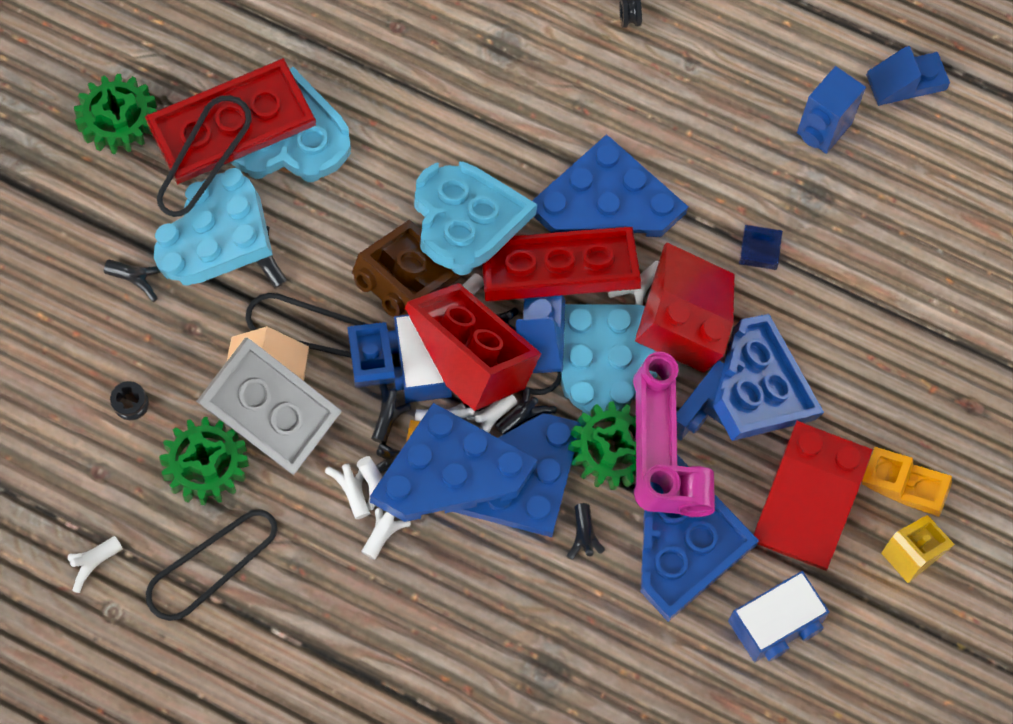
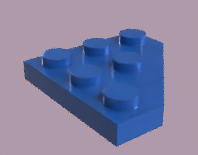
[532,134,689,237]
[713,314,824,441]
[370,403,538,522]
[454,413,581,537]
[640,455,759,622]

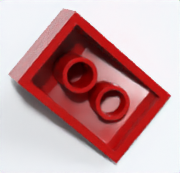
[635,242,735,373]
[405,283,541,411]
[753,421,873,571]

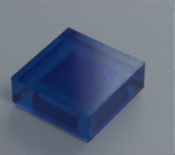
[739,225,783,270]

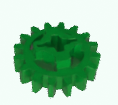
[74,74,157,154]
[568,401,636,490]
[159,417,249,505]

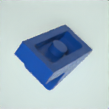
[866,46,950,106]
[515,295,565,373]
[347,322,395,388]
[676,360,724,441]

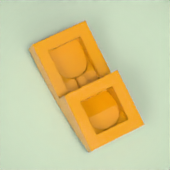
[862,447,952,517]

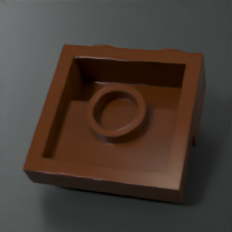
[352,219,462,317]

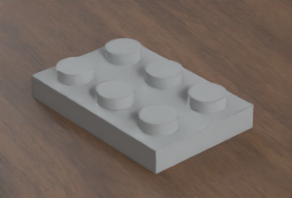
[196,337,342,475]

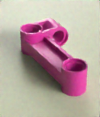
[633,351,715,517]

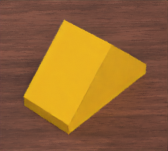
[881,515,955,583]

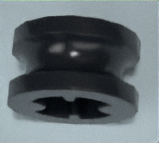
[619,0,642,28]
[110,381,149,421]

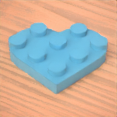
[230,67,351,182]
[414,161,537,275]
[154,168,273,286]
[561,304,658,416]

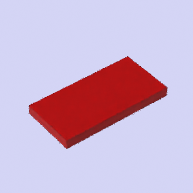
[145,58,316,185]
[482,227,641,302]

